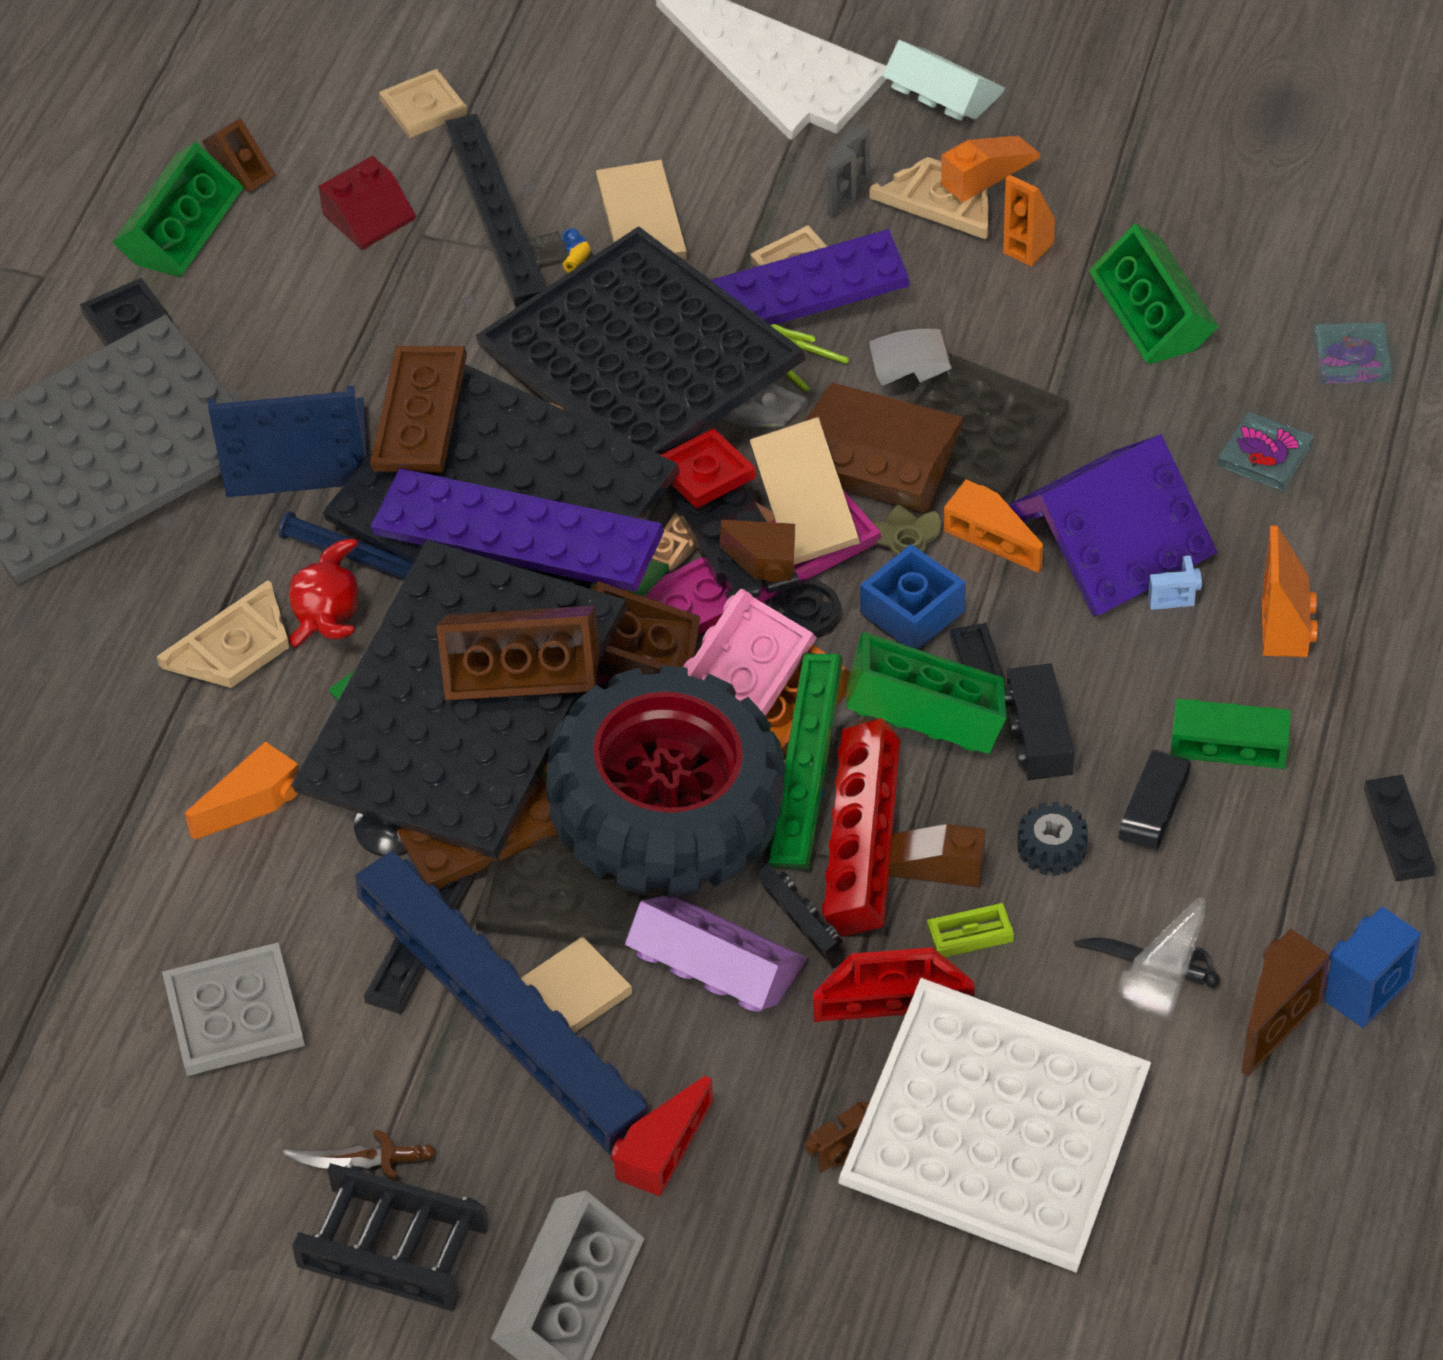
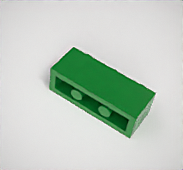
[1170,698,1291,769]

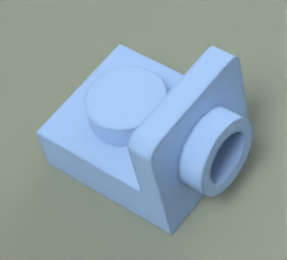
[1148,556,1202,610]

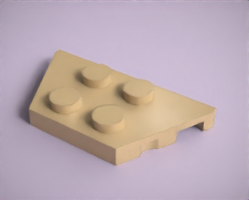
[870,157,988,239]
[156,580,289,688]

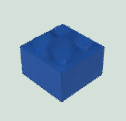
[860,544,966,649]
[1325,906,1421,1028]

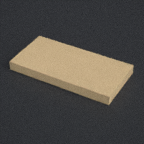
[596,160,687,260]
[750,417,860,565]

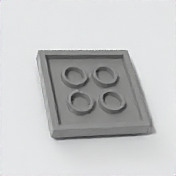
[162,942,305,1076]

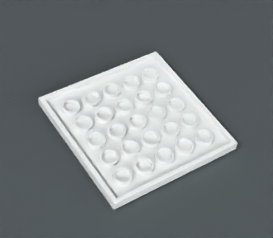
[838,978,1151,1272]

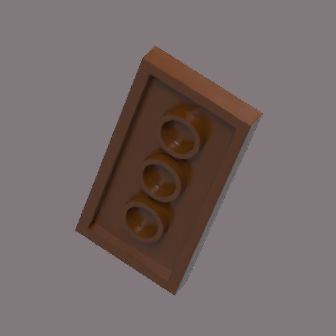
[370,346,467,472]
[396,776,558,890]

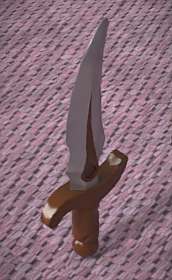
[283,1130,436,1181]

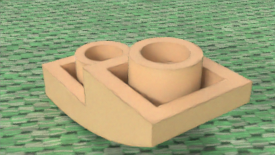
[652,512,696,572]

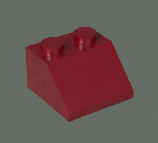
[318,155,416,250]

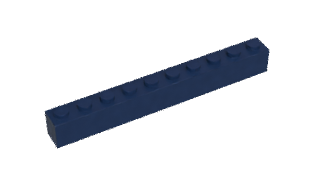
[355,850,648,1155]

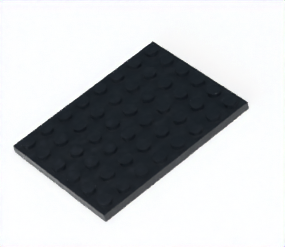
[475,226,806,455]
[322,364,680,589]
[291,540,628,859]

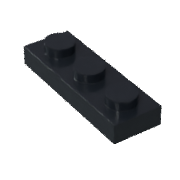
[1364,775,1436,882]
[756,864,845,969]

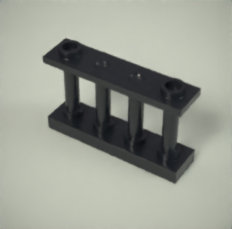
[292,1163,489,1311]

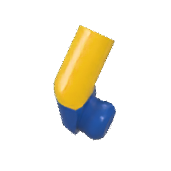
[562,228,591,273]

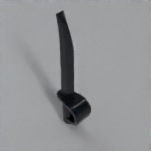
[1074,938,1220,988]

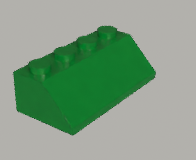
[112,141,244,277]
[1089,223,1219,364]
[846,632,1006,754]

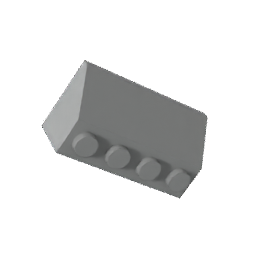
[491,1190,644,1360]

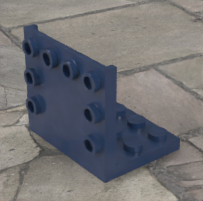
[208,386,367,497]

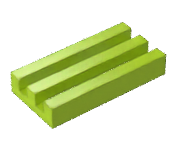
[927,903,1014,957]

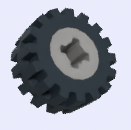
[1017,802,1088,876]

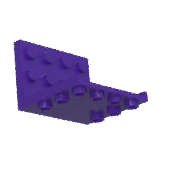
[1008,434,1218,617]

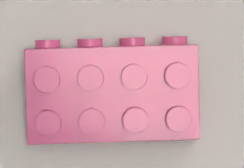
[683,589,817,716]

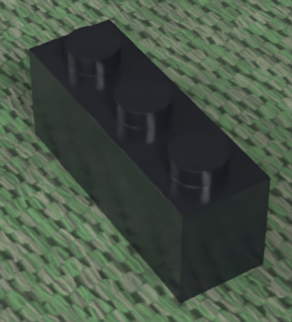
[1004,663,1074,781]

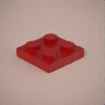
[661,428,756,509]

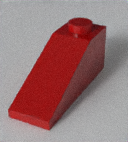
[611,1076,713,1197]

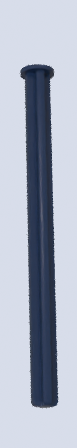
[279,511,413,580]

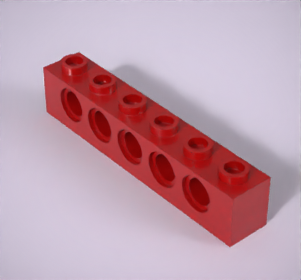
[822,718,901,937]

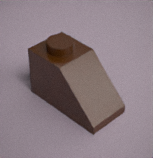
[202,118,276,192]
[720,520,795,582]

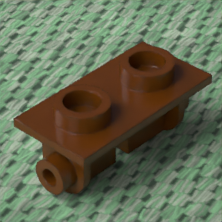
[803,1100,871,1173]

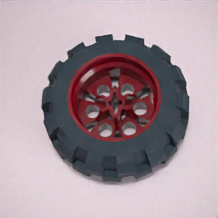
[546,666,786,897]

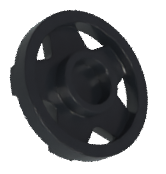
[771,579,840,638]

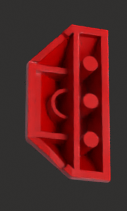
[813,947,975,1022]

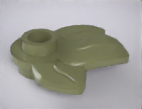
[872,504,941,556]

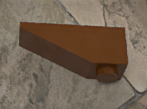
[888,824,986,888]

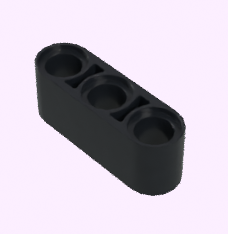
[1119,749,1191,851]

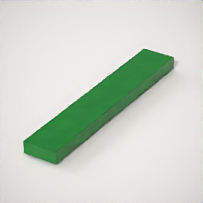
[768,654,843,869]

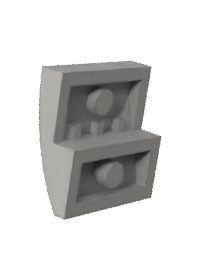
[869,329,952,386]

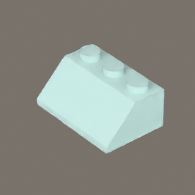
[882,40,1005,121]

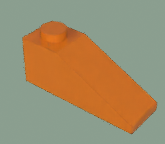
[941,136,1040,203]
[1003,175,1055,267]
[944,479,1043,573]
[185,741,299,840]

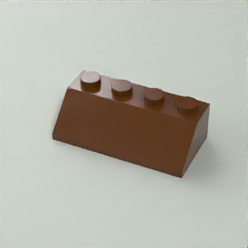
[436,606,599,700]

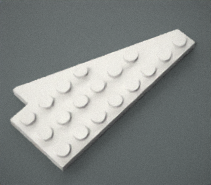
[656,0,888,140]

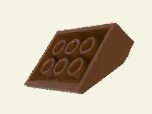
[805,382,964,514]

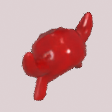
[289,539,359,647]

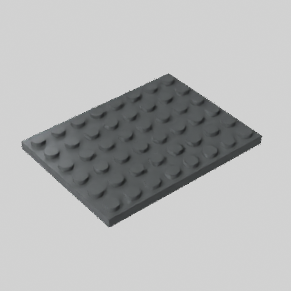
[0,315,235,586]

